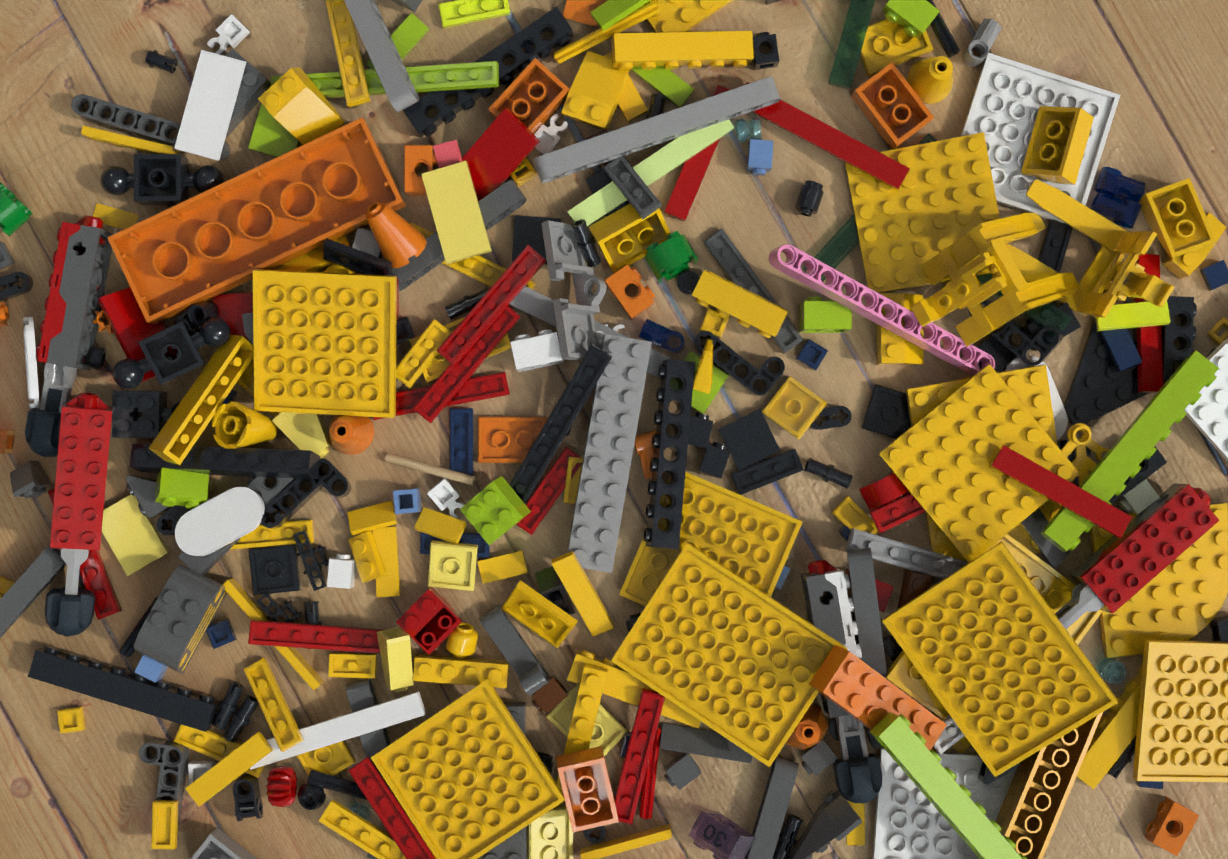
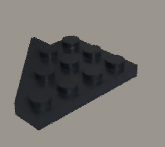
[1064,321,1149,426]

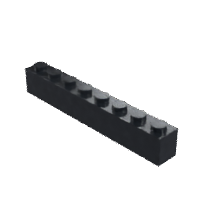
[129,444,320,479]
[27,645,220,732]

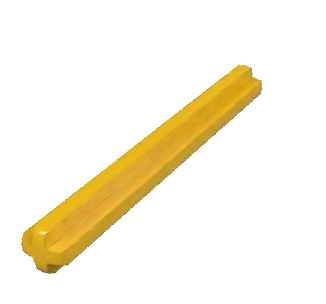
[553,1,659,64]

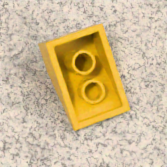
[561,51,630,130]
[258,67,345,145]
[1138,178,1217,259]

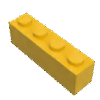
[692,270,789,338]
[413,654,510,688]

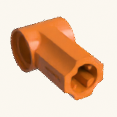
[634,430,664,479]

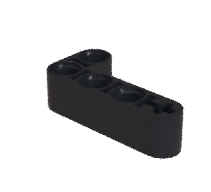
[968,298,1063,366]
[694,331,785,396]
[261,458,351,529]

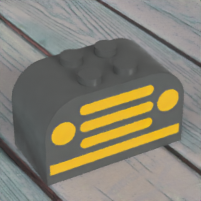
[134,565,227,674]

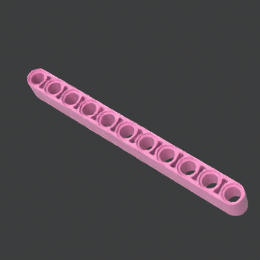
[769,244,995,376]

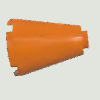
[366,202,427,268]
[328,415,375,455]

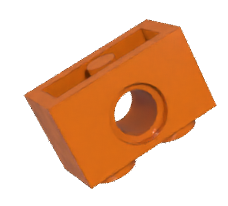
[405,145,438,196]
[605,264,655,320]
[1145,797,1199,856]

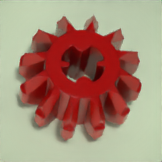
[266,766,297,807]

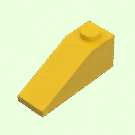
[1162,212,1227,279]

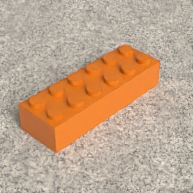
[809,644,947,750]

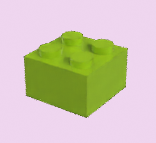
[799,297,852,333]
[460,476,531,545]

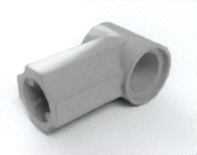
[963,18,1002,67]

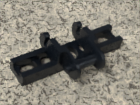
[293,530,329,591]
[256,592,302,623]

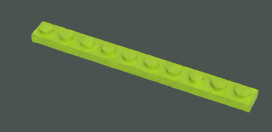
[271,61,499,98]

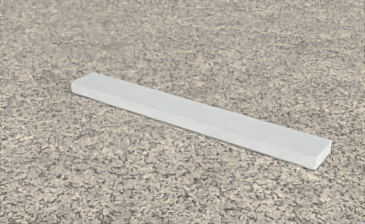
[250,691,426,770]

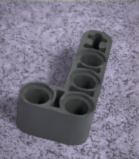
[479,605,550,696]
[139,739,189,825]

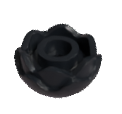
[297,783,326,810]

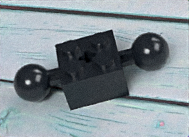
[100,154,224,206]
[113,317,231,389]
[111,391,181,438]

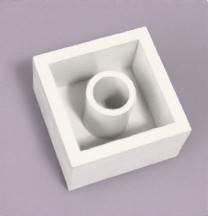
[511,329,564,372]

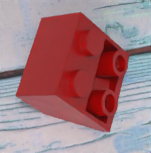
[396,587,462,655]

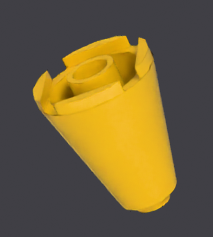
[907,56,953,104]
[212,402,277,449]

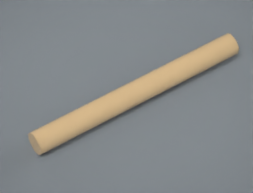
[385,453,475,486]

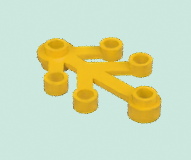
[1061,423,1109,486]

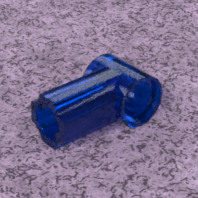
[1094,167,1145,203]
[1091,190,1142,228]
[639,319,685,354]

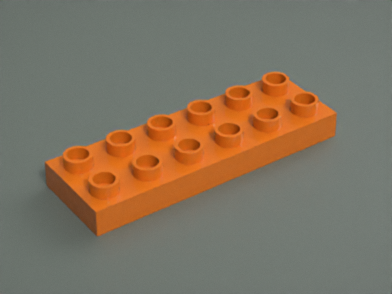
[107,117,406,325]

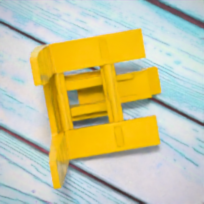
[1005,179,1174,318]
[911,213,1081,347]

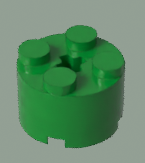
[0,182,33,237]
[644,231,699,283]

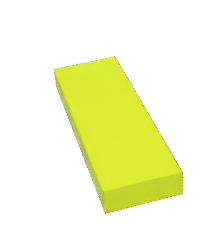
[438,0,511,28]
[1095,301,1170,331]

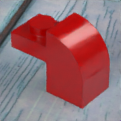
[859,472,908,510]

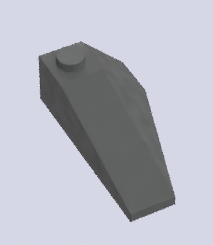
[787,790,863,859]

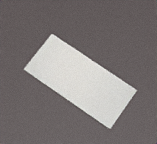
[174,50,246,161]

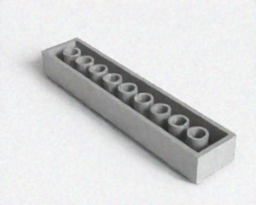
[567,334,652,573]

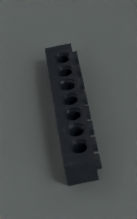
[403,7,573,138]
[643,359,695,549]

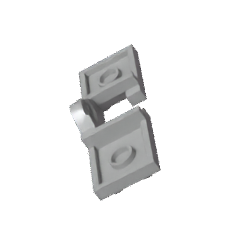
[541,220,606,361]

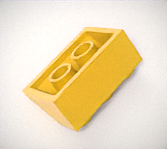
[1021,106,1094,185]
[588,204,671,274]
[876,293,924,365]

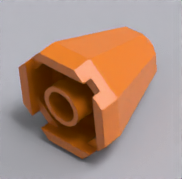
[786,703,829,751]

